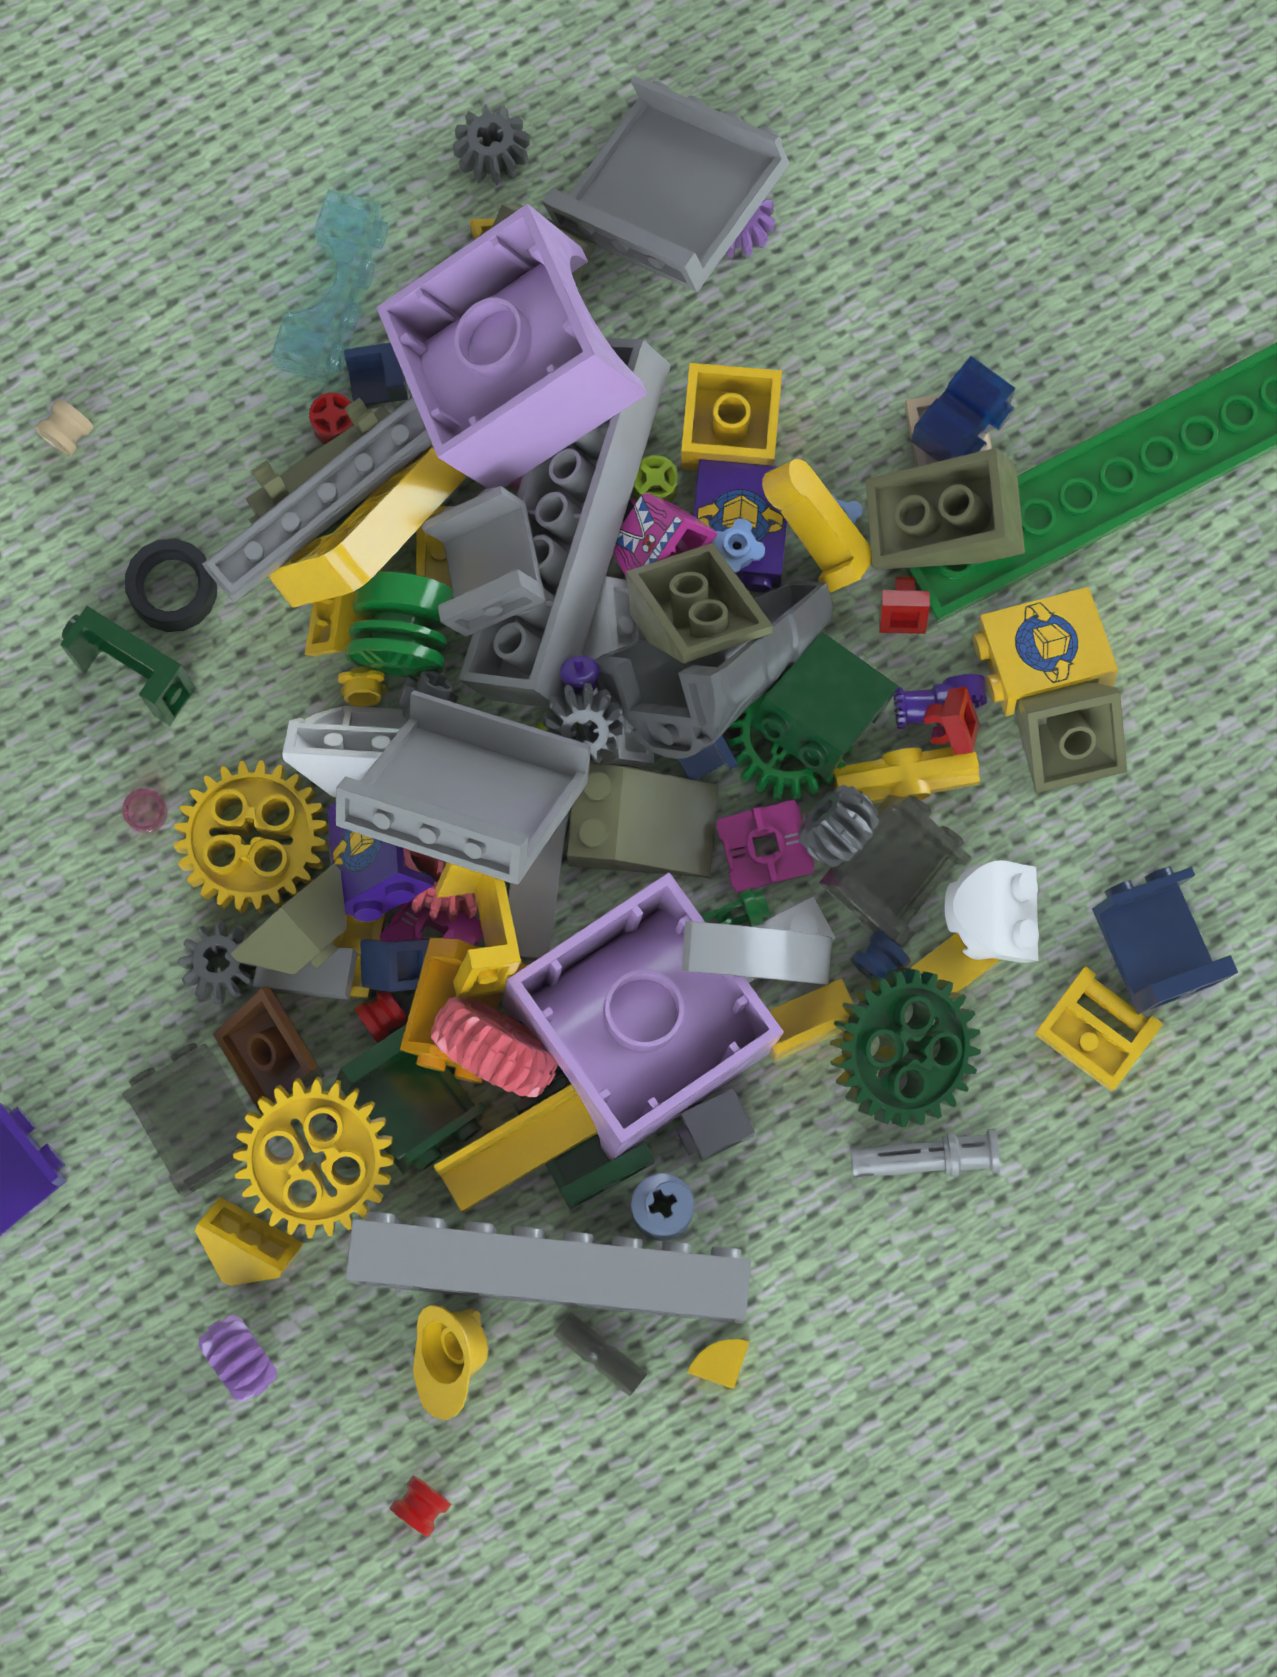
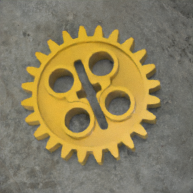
[173,760,329,914]
[233,1077,395,1238]

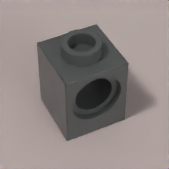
[676,1088,755,1162]

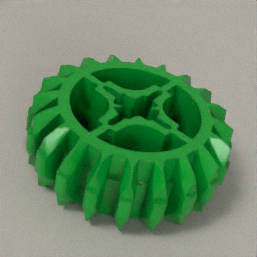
[726,674,852,801]

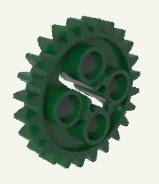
[830,968,981,1127]

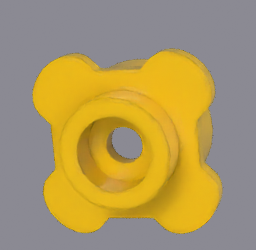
[338,667,387,707]

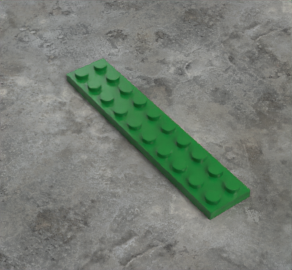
[905,343,1277,624]

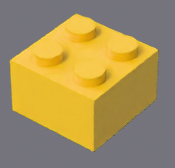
[681,363,782,471]

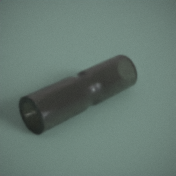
[553,1312,648,1397]

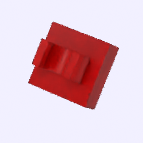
[879,577,930,634]
[923,686,980,755]

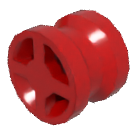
[309,392,354,444]
[353,990,408,1043]
[389,1475,452,1537]

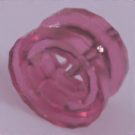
[122,788,168,834]

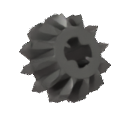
[453,104,530,185]
[542,683,624,763]
[798,785,880,868]
[178,921,257,1004]

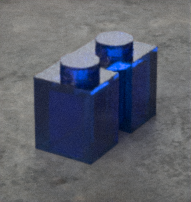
[911,355,1016,462]

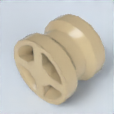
[34,399,94,457]

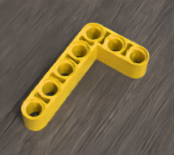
[268,445,467,607]

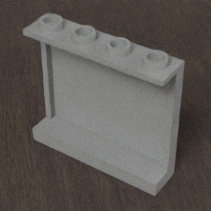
[542,76,790,292]
[336,690,591,885]

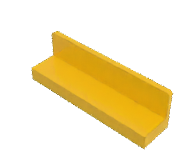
[434,1084,598,1213]

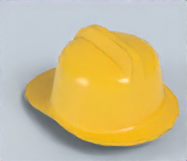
[413,1304,489,1420]

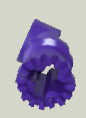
[893,674,987,729]

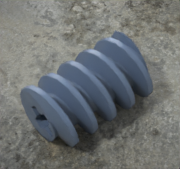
[631,1173,694,1241]

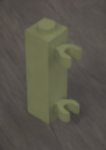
[245,398,390,524]

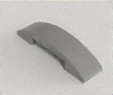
[682,921,832,985]

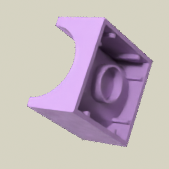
[376,204,647,488]
[502,873,783,1161]

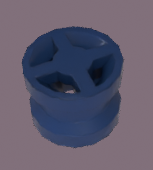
[850,930,911,980]

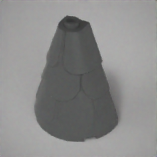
[594,581,833,759]

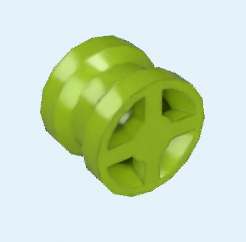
[632,455,679,503]

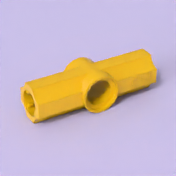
[832,747,980,805]

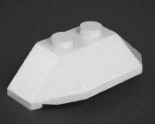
[282,706,407,797]

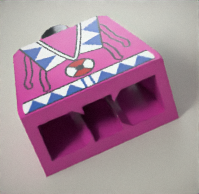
[613,493,718,576]

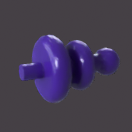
[560,655,600,694]

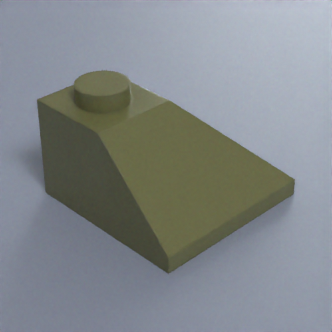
[1015,681,1127,793]
[230,864,347,975]

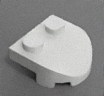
[944,860,1039,963]

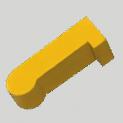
[762,459,872,593]

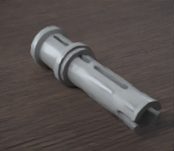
[850,1129,1000,1179]

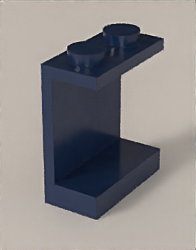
[1092,866,1239,1014]

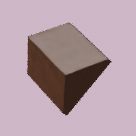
[213,986,326,1115]

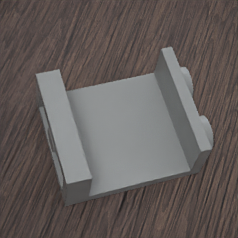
[422,486,546,637]

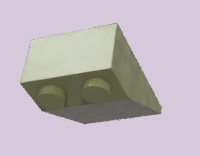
[865,448,1025,570]
[626,543,773,663]
[567,764,718,878]

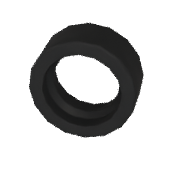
[125,538,217,632]

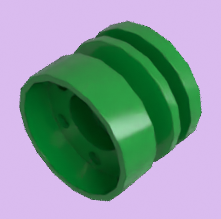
[346,572,454,677]

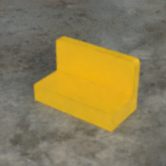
[768,978,854,1062]

